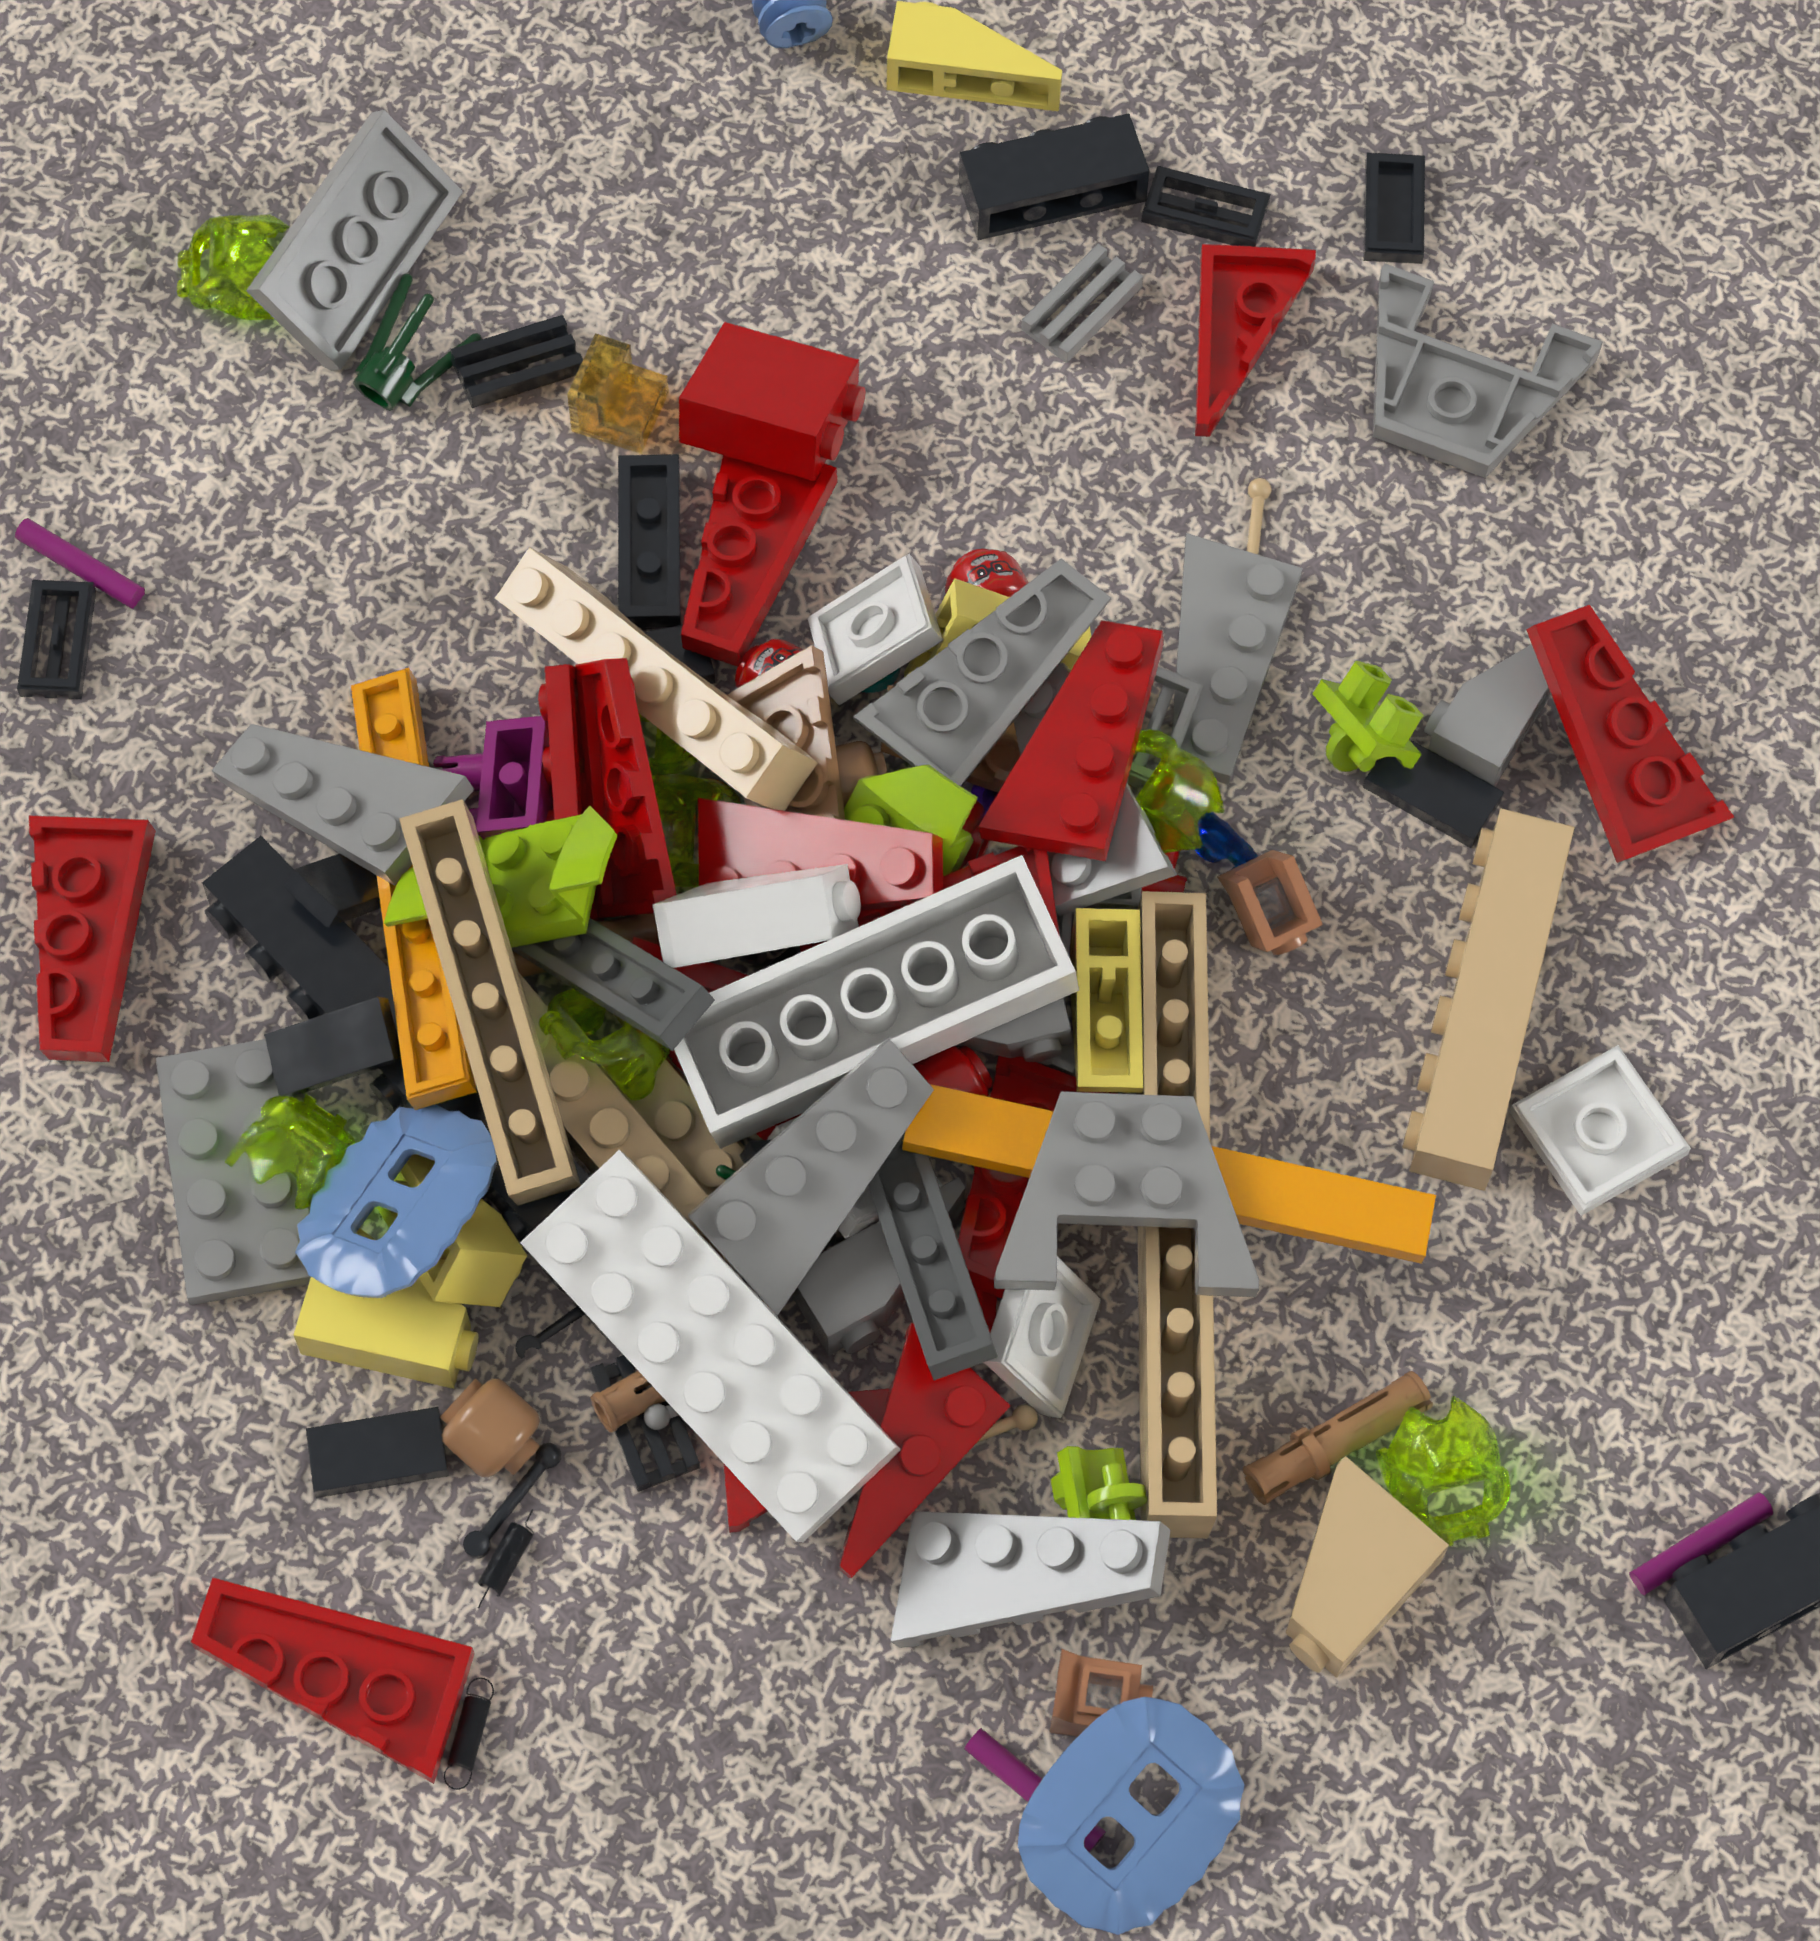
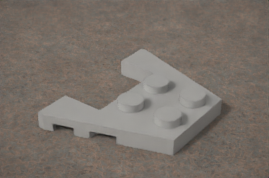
[1373,263,1603,478]
[994,1092,1259,1297]

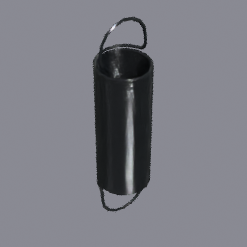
[478,1509,534,1609]
[444,1677,494,1790]

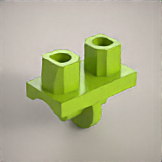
[1312,661,1424,772]
[1050,1446,1147,1520]

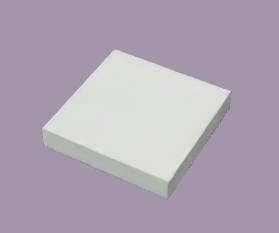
[807,554,943,705]
[1509,1045,1691,1216]
[984,1256,1101,1418]

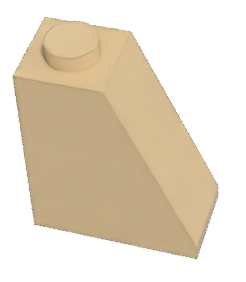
[1285,1456,1449,1678]

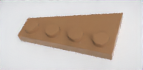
[727,645,845,820]

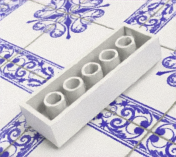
[674,855,1079,1149]
[520,1150,901,1543]

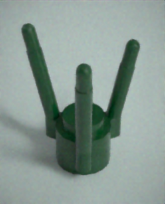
[353,273,482,411]

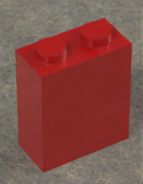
[679,322,866,481]

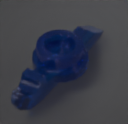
[1173,786,1258,869]

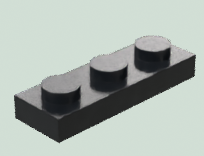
[618,454,681,628]

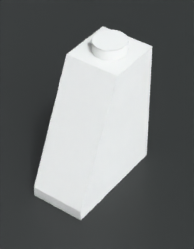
[653,864,861,968]

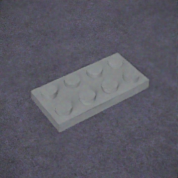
[246,110,463,371]
[156,1039,311,1305]

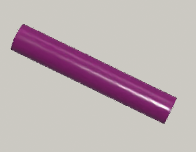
[15,518,145,609]
[1629,1492,1774,1595]
[964,1728,1106,1853]

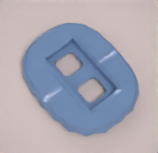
[295,1104,497,1298]
[1018,1697,1245,1935]

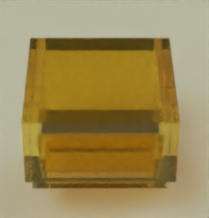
[567,333,669,454]

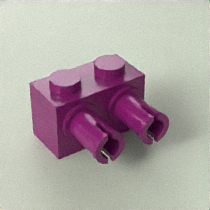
[433,716,553,840]

